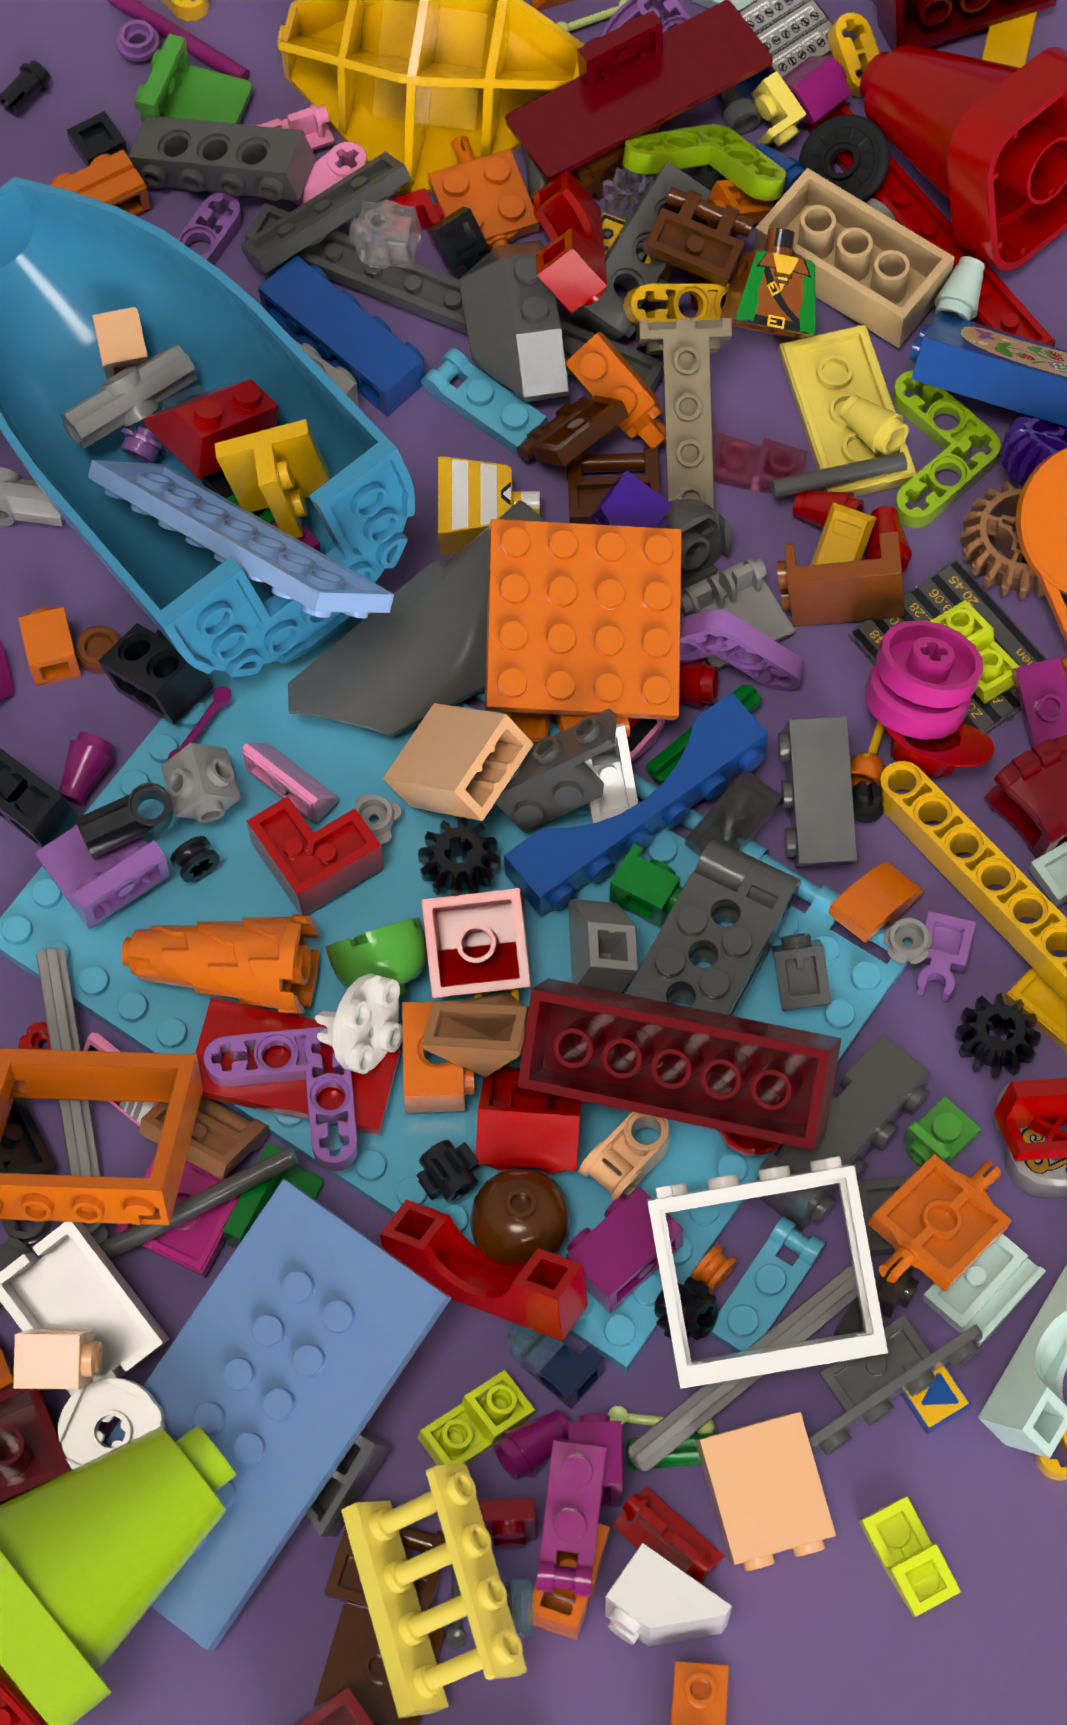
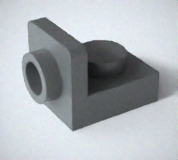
[772,933,831,1010]

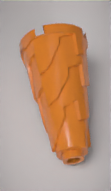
[121,914,320,1014]

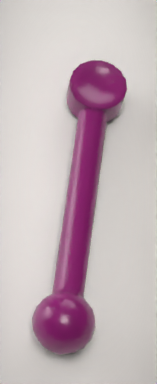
[167,686,232,761]

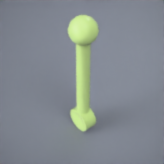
[556,0,628,33]
[608,1406,715,1434]

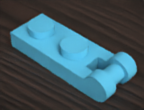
[421,348,547,456]
[708,1216,827,1353]

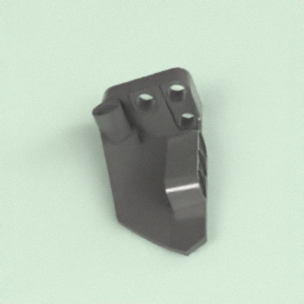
[288,500,545,737]

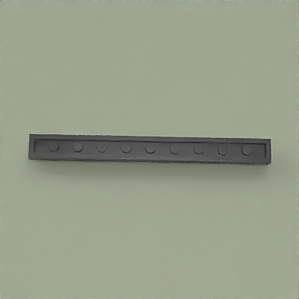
[245,202,663,391]

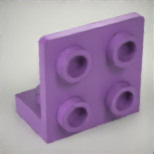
[36,825,170,929]

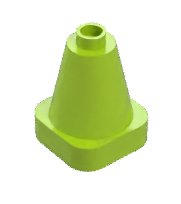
[0,1425,237,1725]

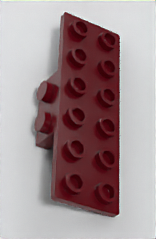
[505,0,773,182]

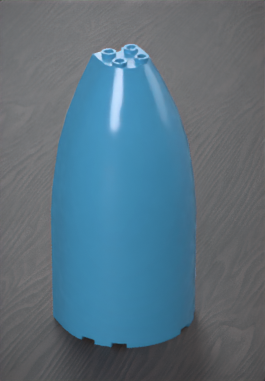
[0,177,415,677]

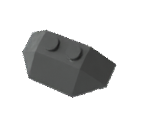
[459,240,569,402]

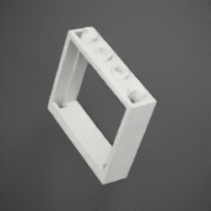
[647,1156,888,1389]

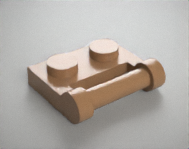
[138,1097,270,1180]

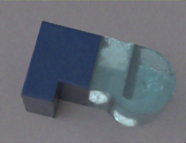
[508,1323,605,1410]

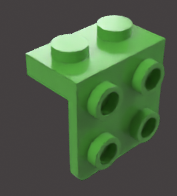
[135,34,253,124]

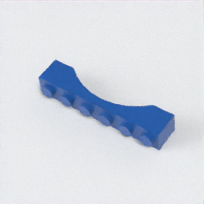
[504,692,768,917]

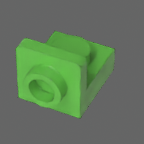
[903,1096,982,1167]

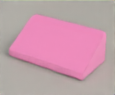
[242,743,338,823]

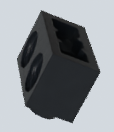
[98,623,214,725]
[0,748,79,848]

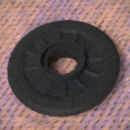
[799,114,890,202]

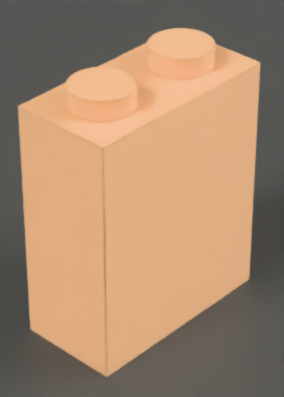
[383,703,534,821]
[695,1412,836,1572]

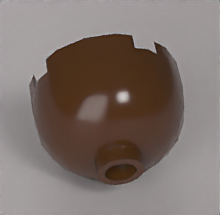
[470,1168,571,1265]

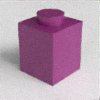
[782,56,852,123]

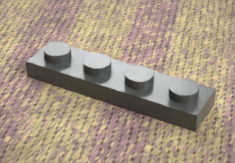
[240,151,411,273]

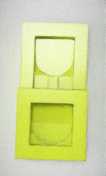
[858,1496,961,1617]

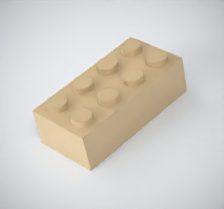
[754,168,955,348]

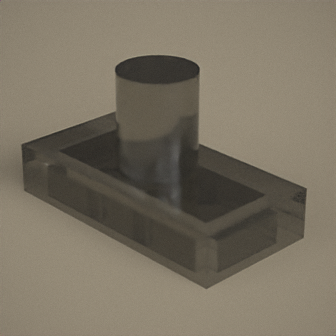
[685,770,783,857]

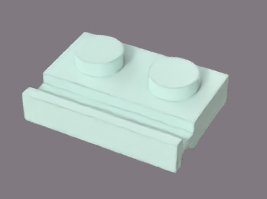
[922,1234,1046,1348]

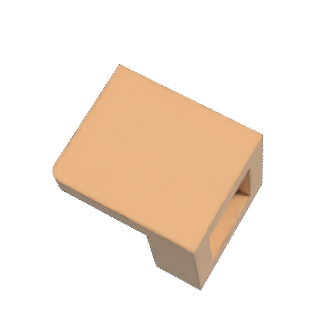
[92,307,149,379]

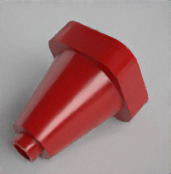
[859,44,1067,271]

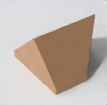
[422,991,529,1077]

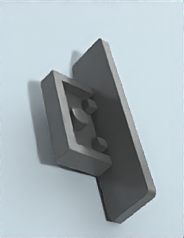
[454,709,617,833]
[808,1315,983,1456]

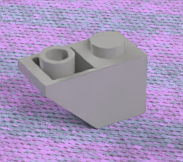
[568,899,638,993]

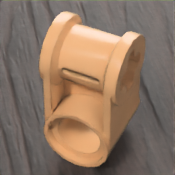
[578,1112,669,1202]

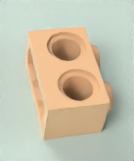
[13,1329,103,1389]

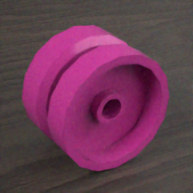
[865,620,983,740]

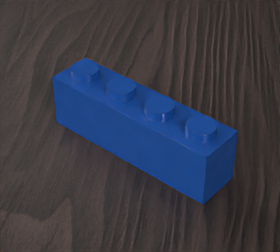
[258,255,425,417]

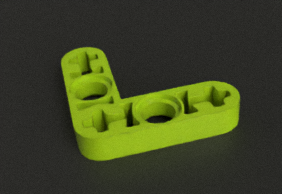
[623,124,786,201]
[892,370,1001,529]

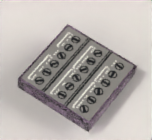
[739,0,833,78]

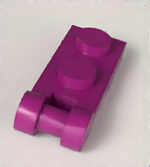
[536,1438,607,1597]

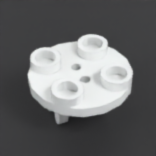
[315,973,403,1074]

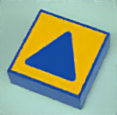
[901,1365,971,1434]

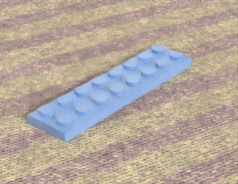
[88,460,394,618]

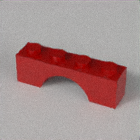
[533,169,607,313]
[380,1199,588,1341]

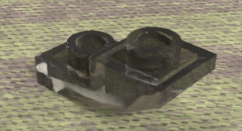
[834,1265,920,1336]

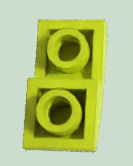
[929,600,1020,704]
[417,1370,535,1466]

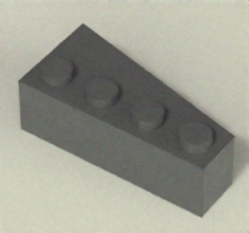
[758,1035,930,1232]

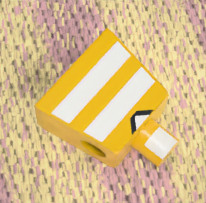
[438,456,540,556]

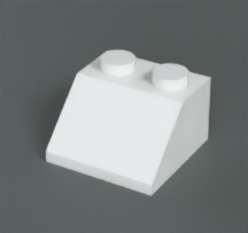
[605,1543,732,1646]

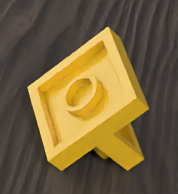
[214,419,332,538]

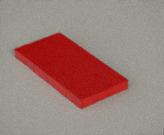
[195,998,403,1135]

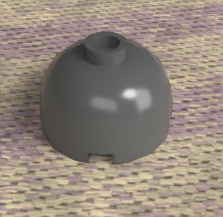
[664,498,733,590]

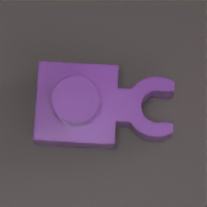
[916,911,976,1002]

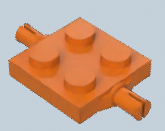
[428,136,540,251]
[868,1154,1012,1292]

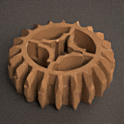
[960,480,1045,601]

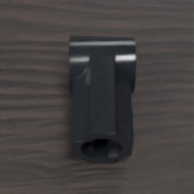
[75,783,173,859]

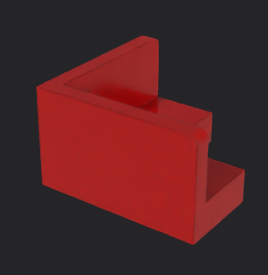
[246,796,384,915]

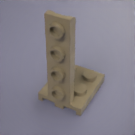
[636,318,732,509]

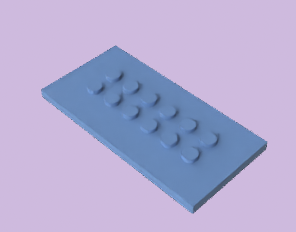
[105,1179,452,1651]

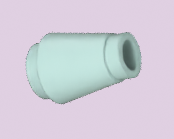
[934,256,985,321]

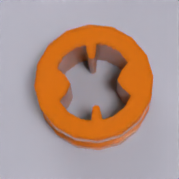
[691,1244,739,1294]

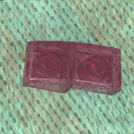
[712,432,807,493]

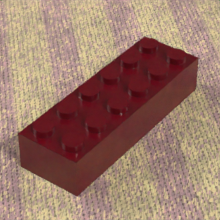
[517,978,842,1150]

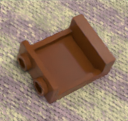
[777,531,905,627]

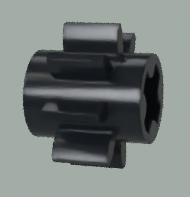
[416,1140,480,1203]
[654,1277,718,1340]

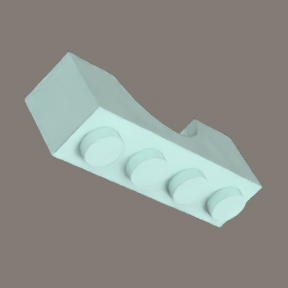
[978,1264,1067,1458]

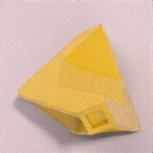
[278,0,585,196]

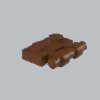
[643,187,755,287]
[516,395,629,467]

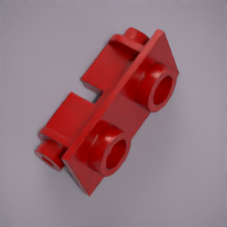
[611,1486,724,1584]

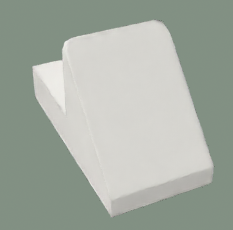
[584,723,638,823]

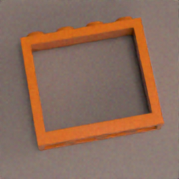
[0,1048,203,1226]

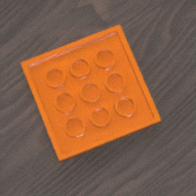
[485,519,682,720]

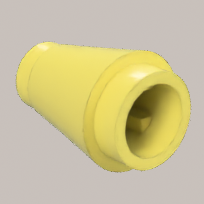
[840,395,909,455]

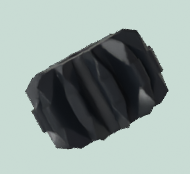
[418,817,501,896]
[955,992,1041,1079]

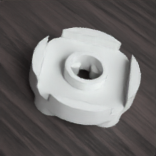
[58,1378,166,1470]

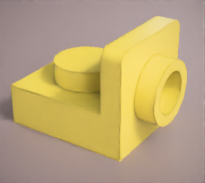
[751,71,807,147]

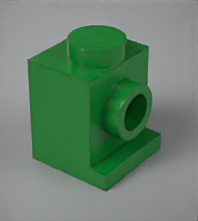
[609,843,683,927]

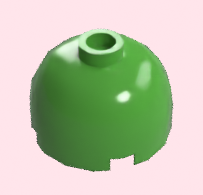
[325,917,427,996]

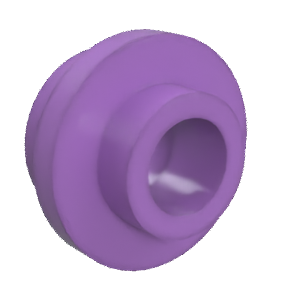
[116,20,160,62]

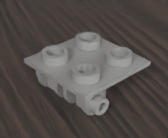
[680,558,796,669]

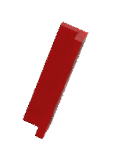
[993,1078,1067,1161]

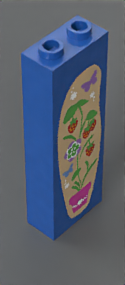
[908,312,1067,427]

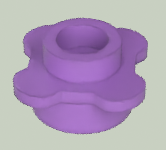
[120,426,167,464]

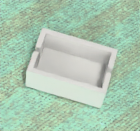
[0,1222,170,1396]

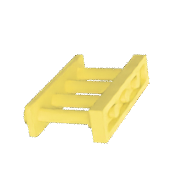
[341,1464,527,1718]

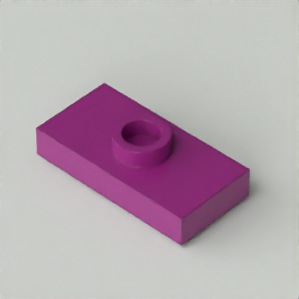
[1011,656,1067,748]

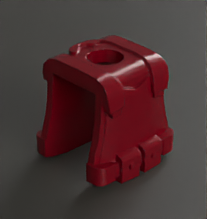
[984,734,1067,858]

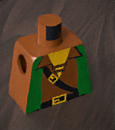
[720,228,816,339]

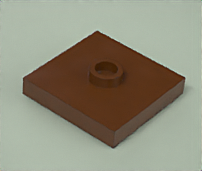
[314,1601,446,1725]

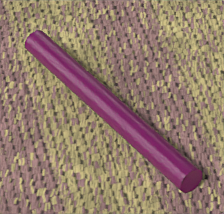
[107,0,250,80]

